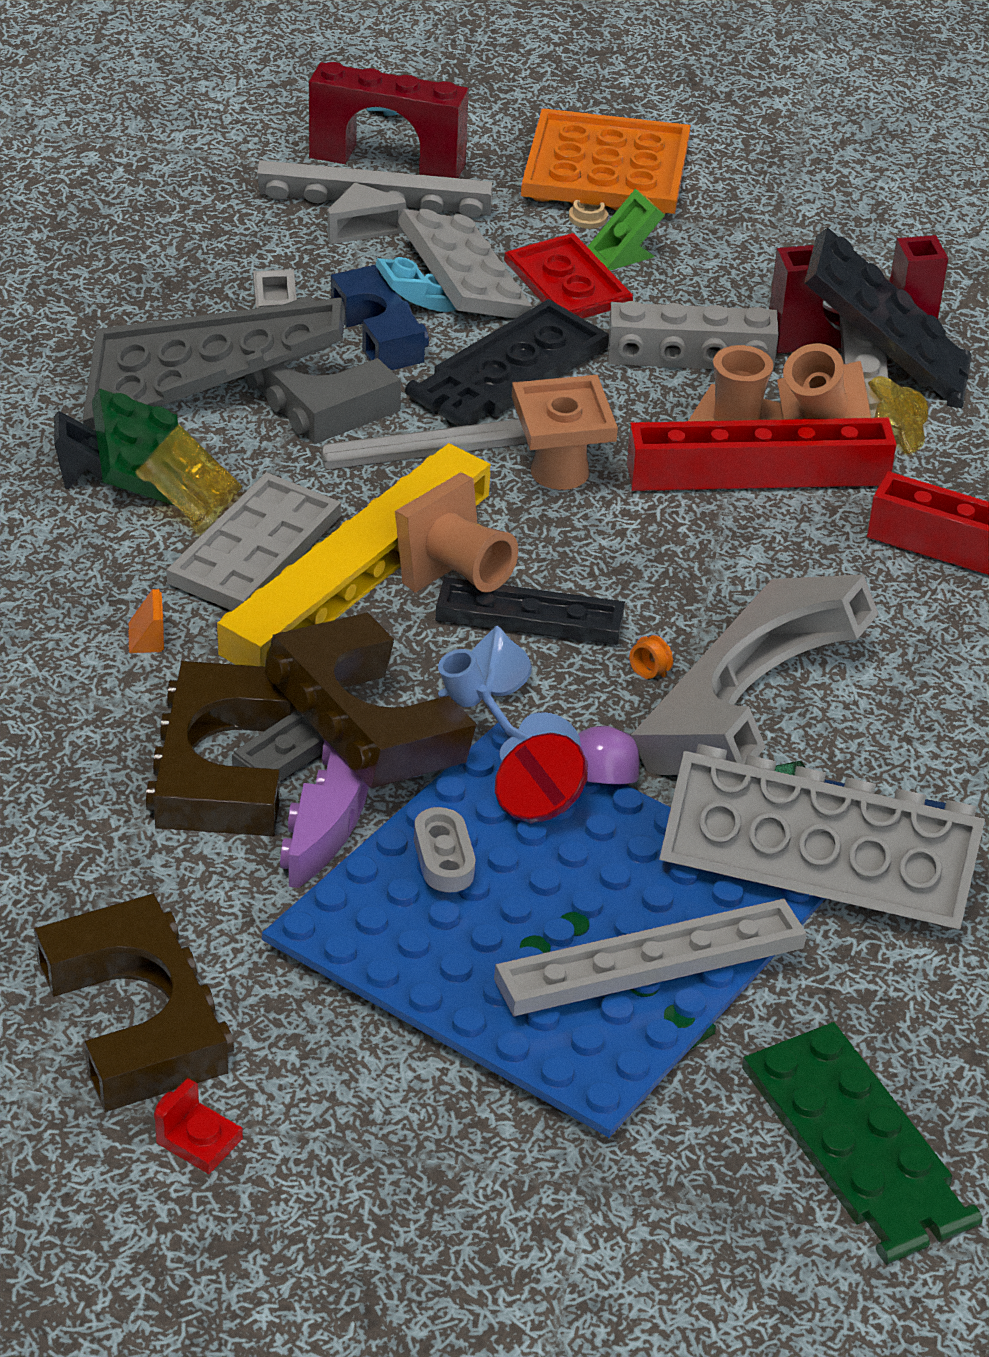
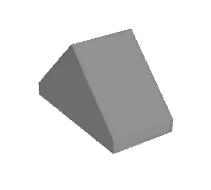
[328,183,406,244]

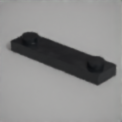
[435,577,625,645]

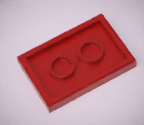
[504,233,634,319]

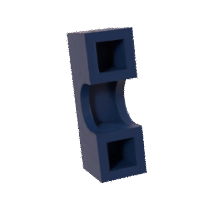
[331,265,429,370]

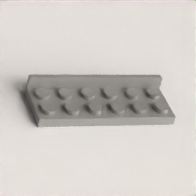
[659,744,985,929]

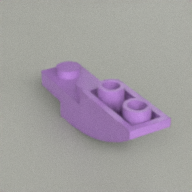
[280,740,369,888]

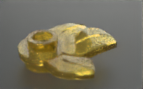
[868,376,928,454]

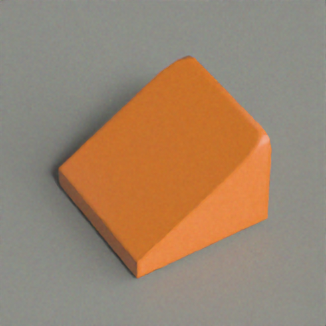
[128,589,164,653]

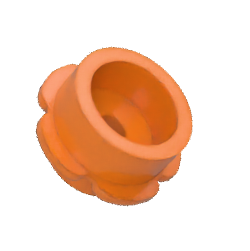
[629,635,673,679]

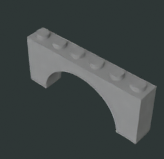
[631,574,879,775]

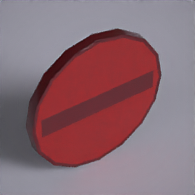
[495,733,588,823]

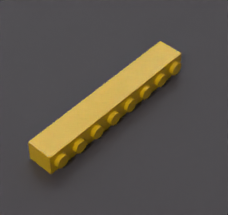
[217,443,491,667]

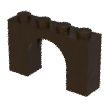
[264,612,477,789]
[146,661,295,837]
[34,893,234,1112]

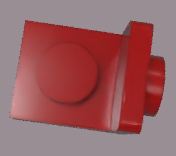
[154,1078,243,1174]

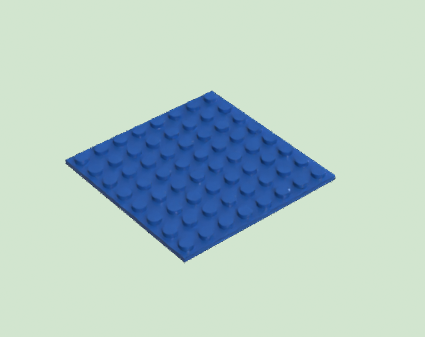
[262,723,826,1138]

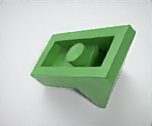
[588,189,665,271]

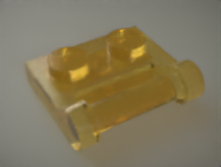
[135,425,242,535]

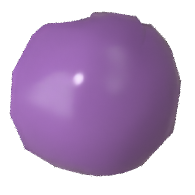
[578,726,640,784]

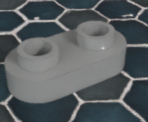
[414,807,476,892]

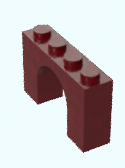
[309,62,469,178]
[769,235,949,353]

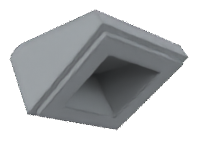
[253,269,297,308]

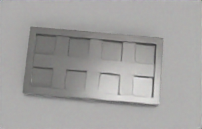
[398,209,532,318]
[166,472,341,611]

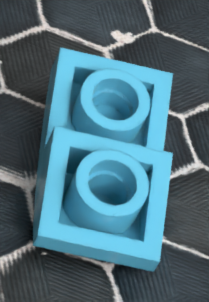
[375,257,456,312]

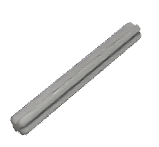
[321,419,527,469]

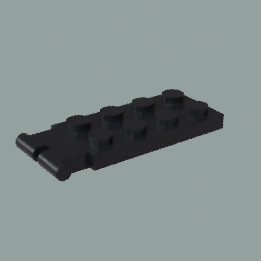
[805,227,972,409]
[405,299,609,427]

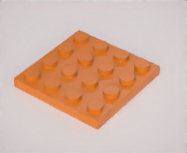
[521,108,691,214]

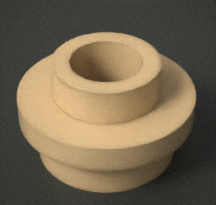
[569,200,608,229]

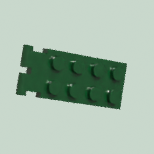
[742,1022,982,1265]

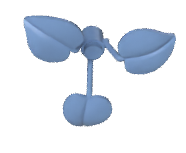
[415,626,581,777]

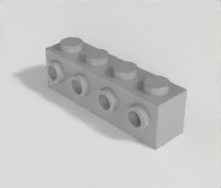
[608,301,778,372]

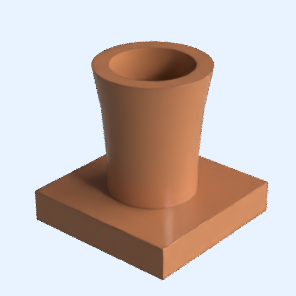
[777,343,872,419]
[688,345,783,421]
[512,375,618,490]
[395,472,518,592]

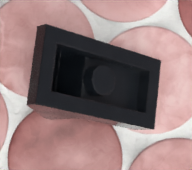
[54,411,103,489]

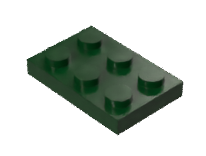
[92,388,191,506]

